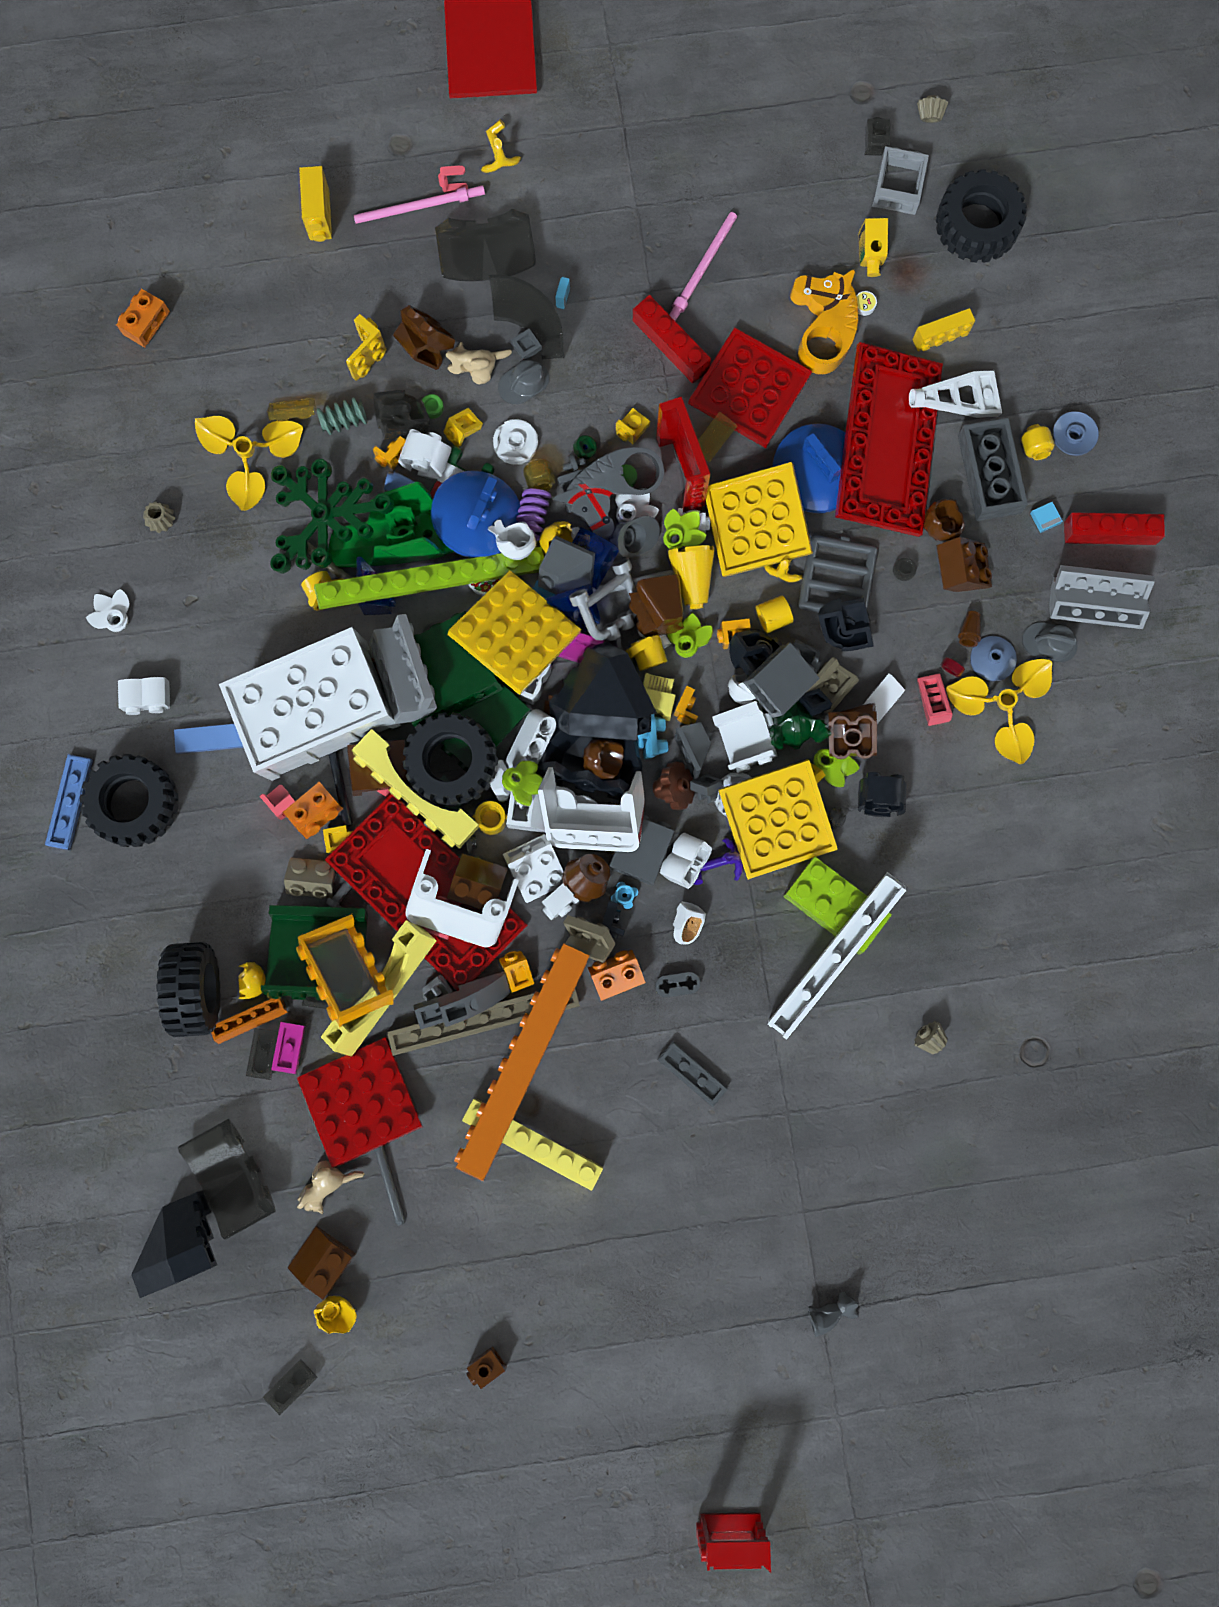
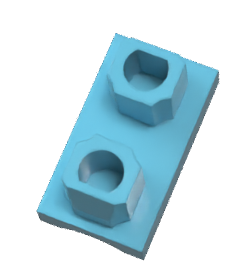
[636,714,668,759]

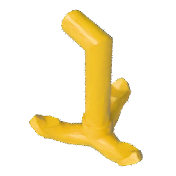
[481,119,521,173]
[764,558,803,582]

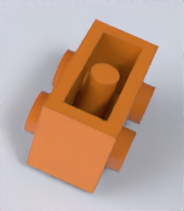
[116,288,170,348]
[283,782,343,839]
[588,950,646,1001]

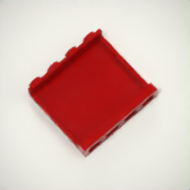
[656,396,710,513]

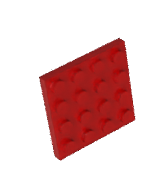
[688,327,812,448]
[297,1037,423,1168]

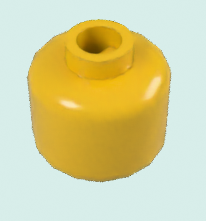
[1021,424,1055,460]

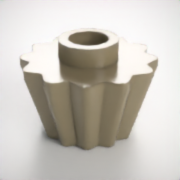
[917,95,948,123]
[143,502,175,533]
[914,1021,948,1055]

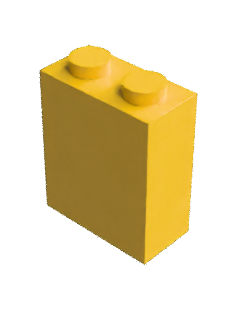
[299,166,332,242]

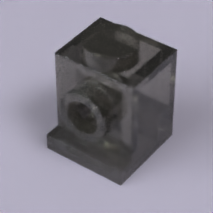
[865,117,890,156]

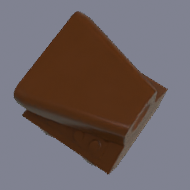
[393,305,455,370]
[629,574,684,638]
[828,703,877,759]

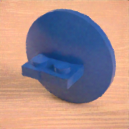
[772,424,846,513]
[431,471,521,558]

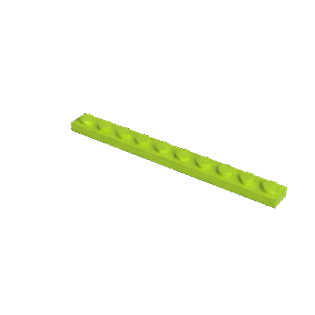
[314,547,544,610]

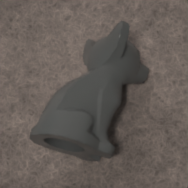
[808,1292,859,1337]

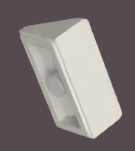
[863,674,905,724]

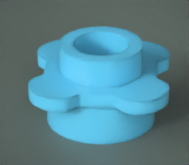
[611,882,638,909]

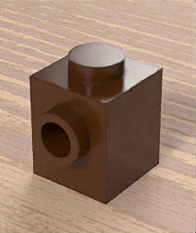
[466,1346,507,1389]

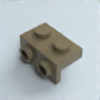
[806,657,859,714]
[284,857,336,899]
[563,915,615,963]

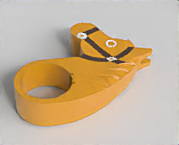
[790,270,858,374]

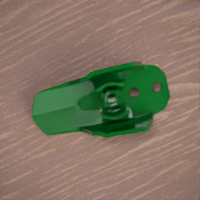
[328,482,454,567]

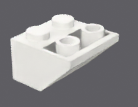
[506,777,559,833]

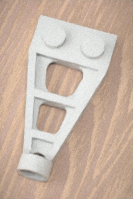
[909,371,1002,418]

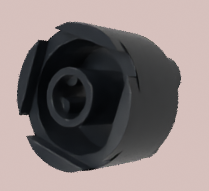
[858,772,907,817]

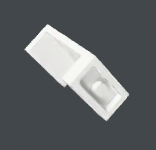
[712,701,777,774]

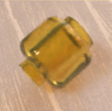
[523,458,556,492]

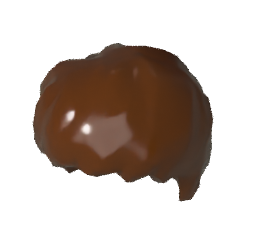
[924,499,965,542]
[583,737,624,779]

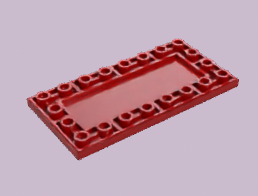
[444,0,537,98]
[835,342,943,537]
[325,794,527,991]

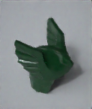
[769,701,832,750]

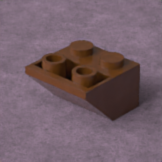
[936,537,992,592]

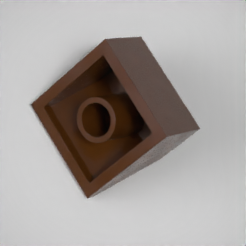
[447,853,508,910]
[288,1226,356,1300]

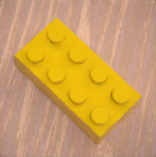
[912,308,975,352]

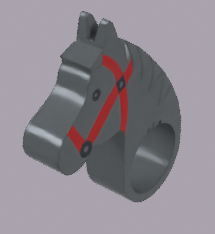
[552,447,664,538]

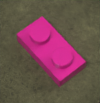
[271,1022,306,1074]

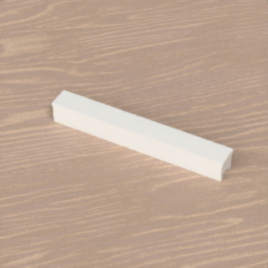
[767,872,907,1040]

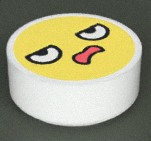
[856,291,877,316]

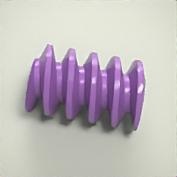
[516,488,551,541]

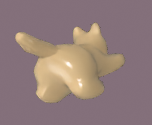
[446,342,512,384]
[297,1160,365,1214]

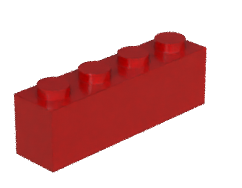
[632,295,711,384]
[1064,513,1165,545]

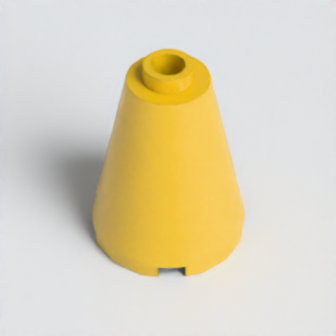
[668,545,714,609]

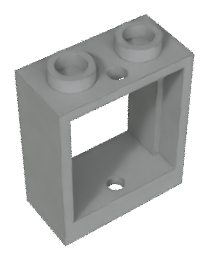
[872,146,929,215]

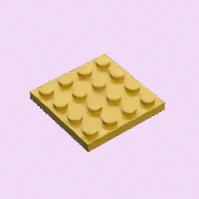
[706,462,813,577]
[447,570,581,695]
[718,759,838,879]

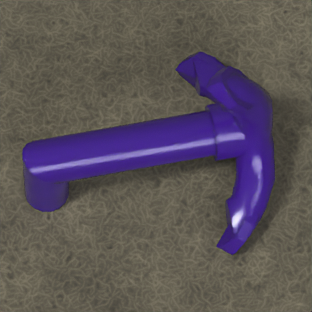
[694,838,743,885]

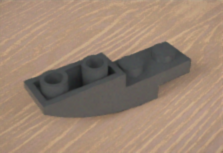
[413,971,510,1029]

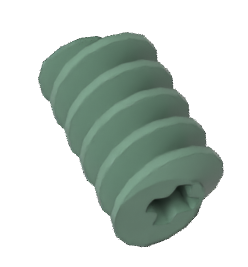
[317,397,368,435]

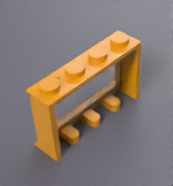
[296,914,393,1028]

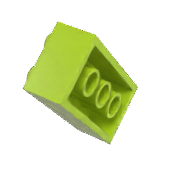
[783,857,892,955]

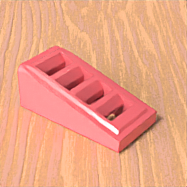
[917,673,952,726]

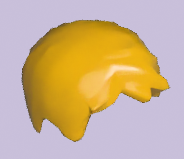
[539,521,574,553]
[238,962,266,999]
[313,1295,357,1334]

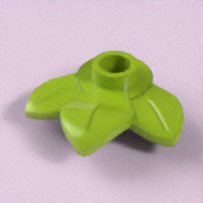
[663,509,707,550]
[667,613,713,658]
[813,748,860,788]
[502,761,543,806]

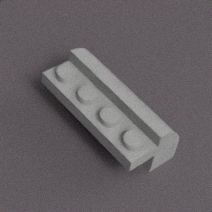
[1049,565,1155,629]
[369,614,437,724]

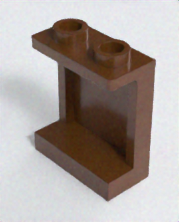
[347,739,410,796]

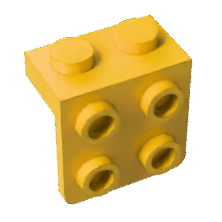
[346,314,386,381]

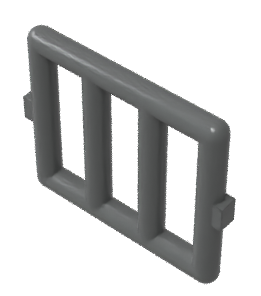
[798,535,878,612]

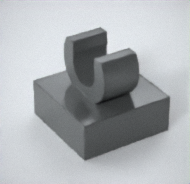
[510,328,542,361]
[690,774,724,803]
[421,975,454,1001]

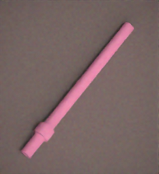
[354,185,485,224]
[669,212,737,321]

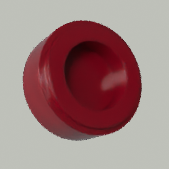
[940,657,965,677]

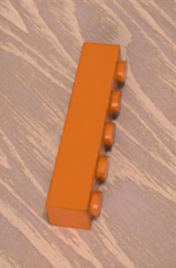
[211,999,288,1044]

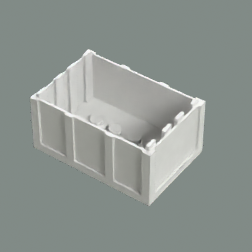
[219,627,401,781]

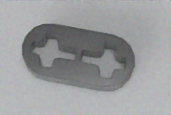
[655,972,700,997]

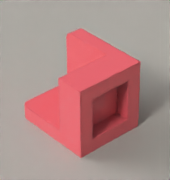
[259,785,296,820]

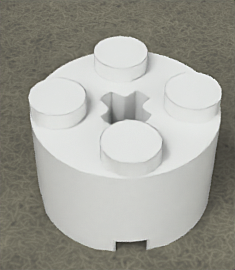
[398,429,452,479]

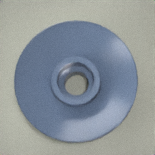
[1053,411,1099,456]
[970,636,1017,682]

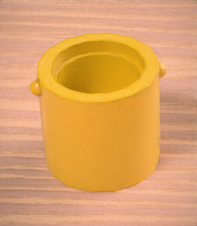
[756,595,793,633]
[473,801,507,835]

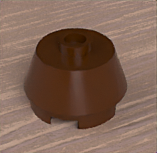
[563,854,610,902]

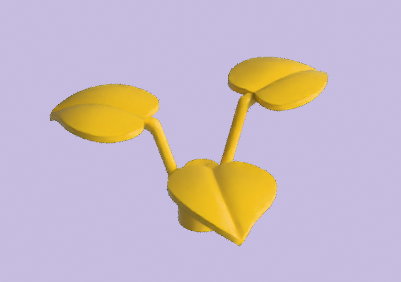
[195,416,303,511]
[946,659,1052,764]

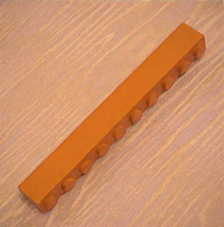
[454,943,590,1182]

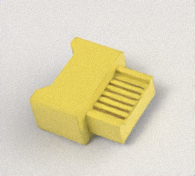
[643,673,676,721]

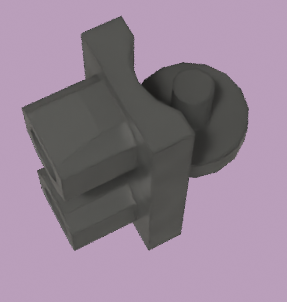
[555,454,585,492]

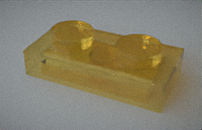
[267,398,316,422]
[698,412,737,463]

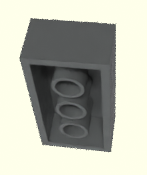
[958,418,1028,521]

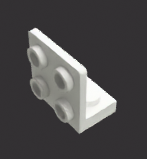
[503,834,564,903]

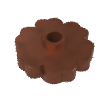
[653,762,694,810]

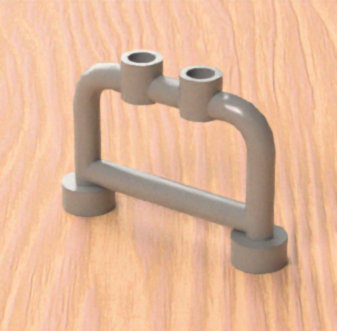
[569,558,637,641]

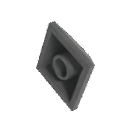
[538,536,595,595]
[675,722,713,779]

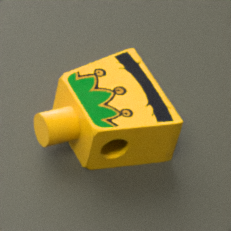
[859,218,888,277]

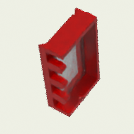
[696,1512,771,1572]

